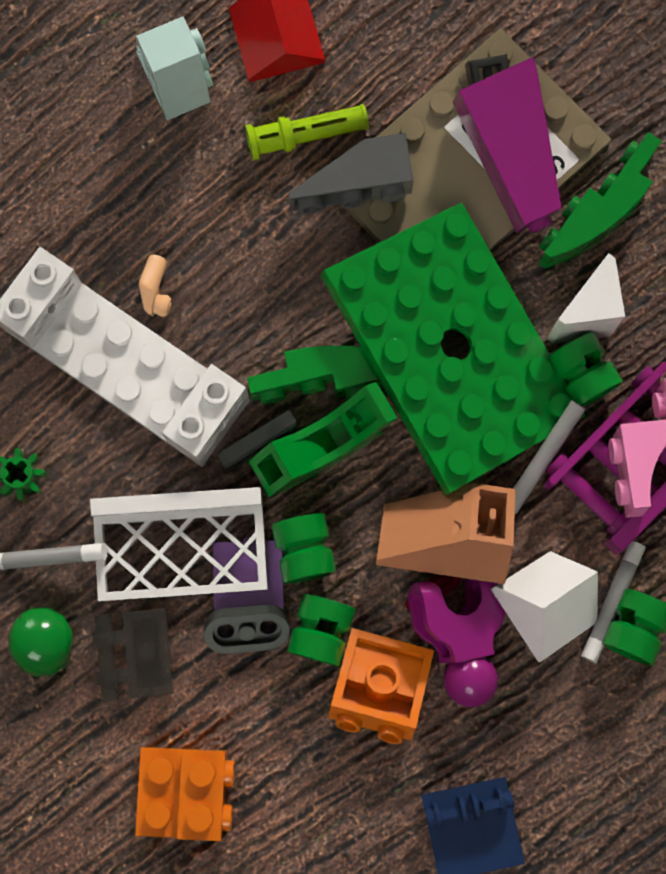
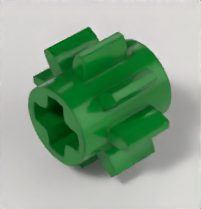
[0,448,48,502]

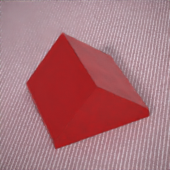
[228,0,325,83]

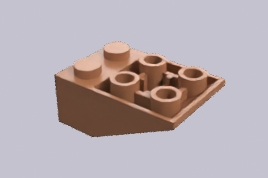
[376,483,516,584]

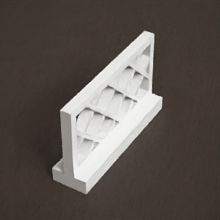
[90,487,268,601]

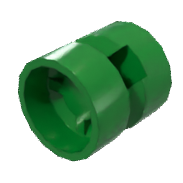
[547,332,624,407]
[271,513,337,584]
[601,589,666,667]
[287,593,356,667]

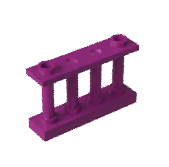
[543,361,666,555]

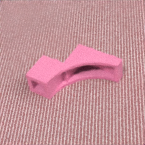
[608,378,666,518]

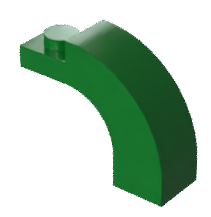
[249,382,397,497]

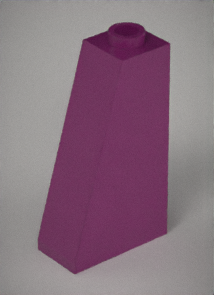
[452,57,562,234]

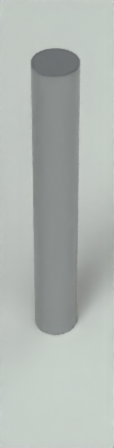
[513,400,585,515]

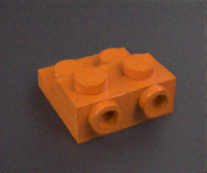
[328,628,434,744]
[135,747,235,841]

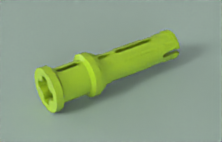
[245,104,369,160]

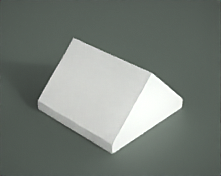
[547,253,625,344]
[491,551,598,663]

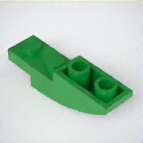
[539,132,662,269]
[247,345,383,404]

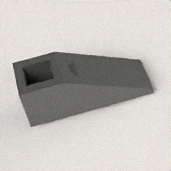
[289,133,414,215]

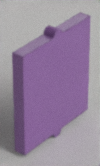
[213,537,284,611]

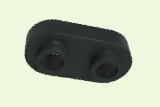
[204,605,290,654]

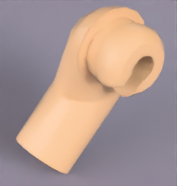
[139,255,172,317]

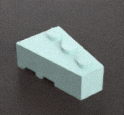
[136,16,213,120]

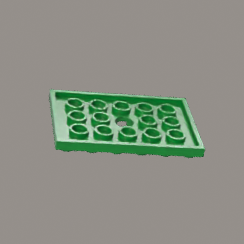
[320,202,585,496]

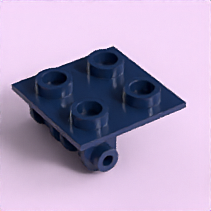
[421,777,525,874]

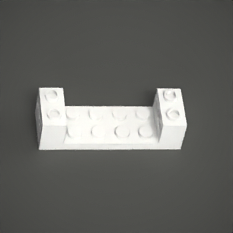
[0,247,250,467]

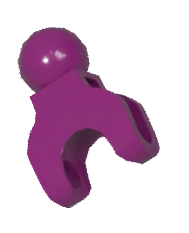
[408,579,506,708]

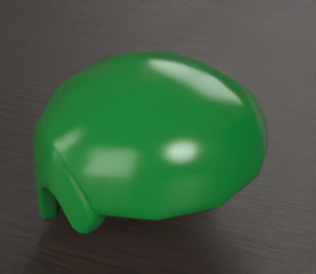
[8,608,74,677]

